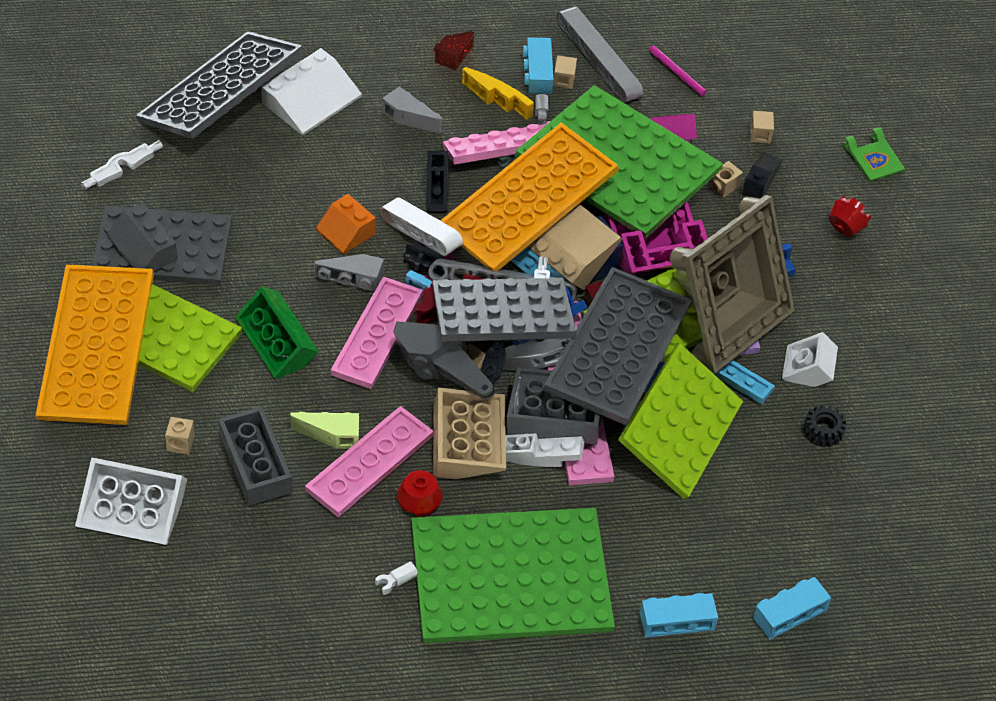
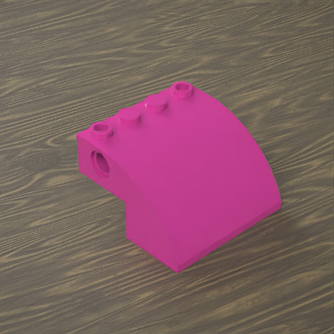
[603,201,708,275]

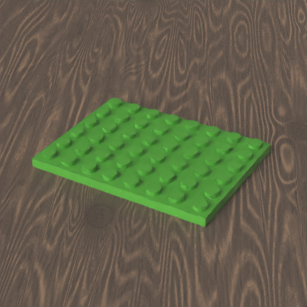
[515,85,723,239]
[411,508,615,643]

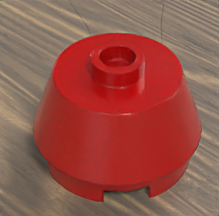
[829,195,871,236]
[397,470,443,517]

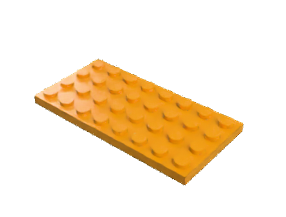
[440,122,619,271]
[36,265,154,425]

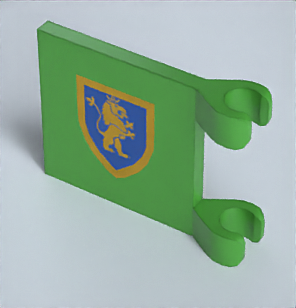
[843,127,905,182]

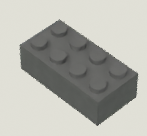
[218,407,292,506]

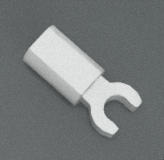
[375,561,418,595]

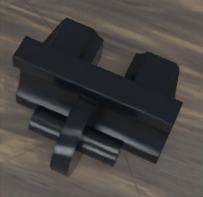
[403,241,443,274]

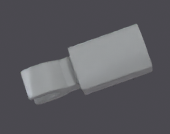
[535,94,548,125]

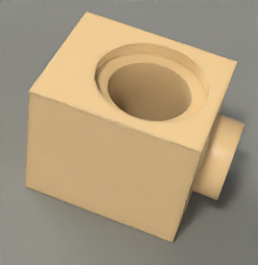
[553,55,577,89]
[750,111,774,143]
[709,161,743,198]
[165,417,195,455]

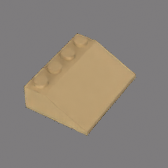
[528,204,623,290]
[433,388,506,479]

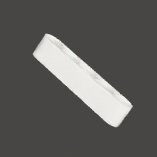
[380,198,463,256]

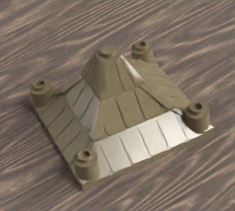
[670,195,795,374]

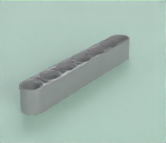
[557,6,643,103]
[429,259,577,300]

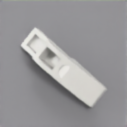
[503,327,577,371]
[506,433,584,467]

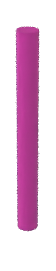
[649,45,707,97]

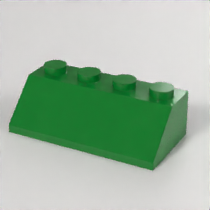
[235,286,319,379]

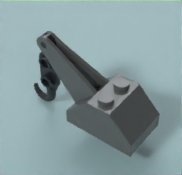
[393,321,522,400]

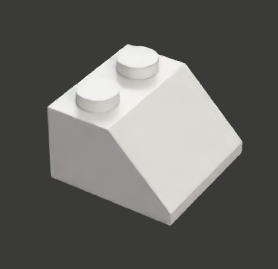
[782,332,838,387]

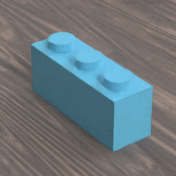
[523,38,554,94]
[753,577,831,640]
[640,593,718,637]

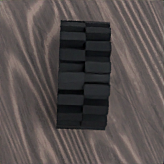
[804,405,846,447]

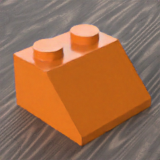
[316,194,376,255]

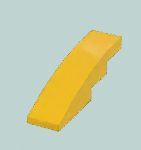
[462,67,534,120]

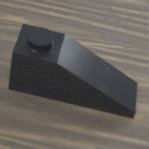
[427,151,450,212]
[742,153,783,198]

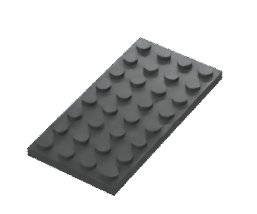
[136,31,304,139]
[543,267,692,425]

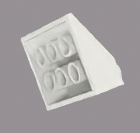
[261,48,362,136]
[75,458,187,545]

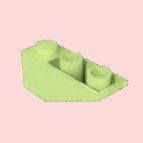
[291,412,359,449]

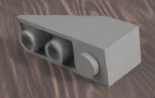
[382,86,443,134]
[314,254,384,291]

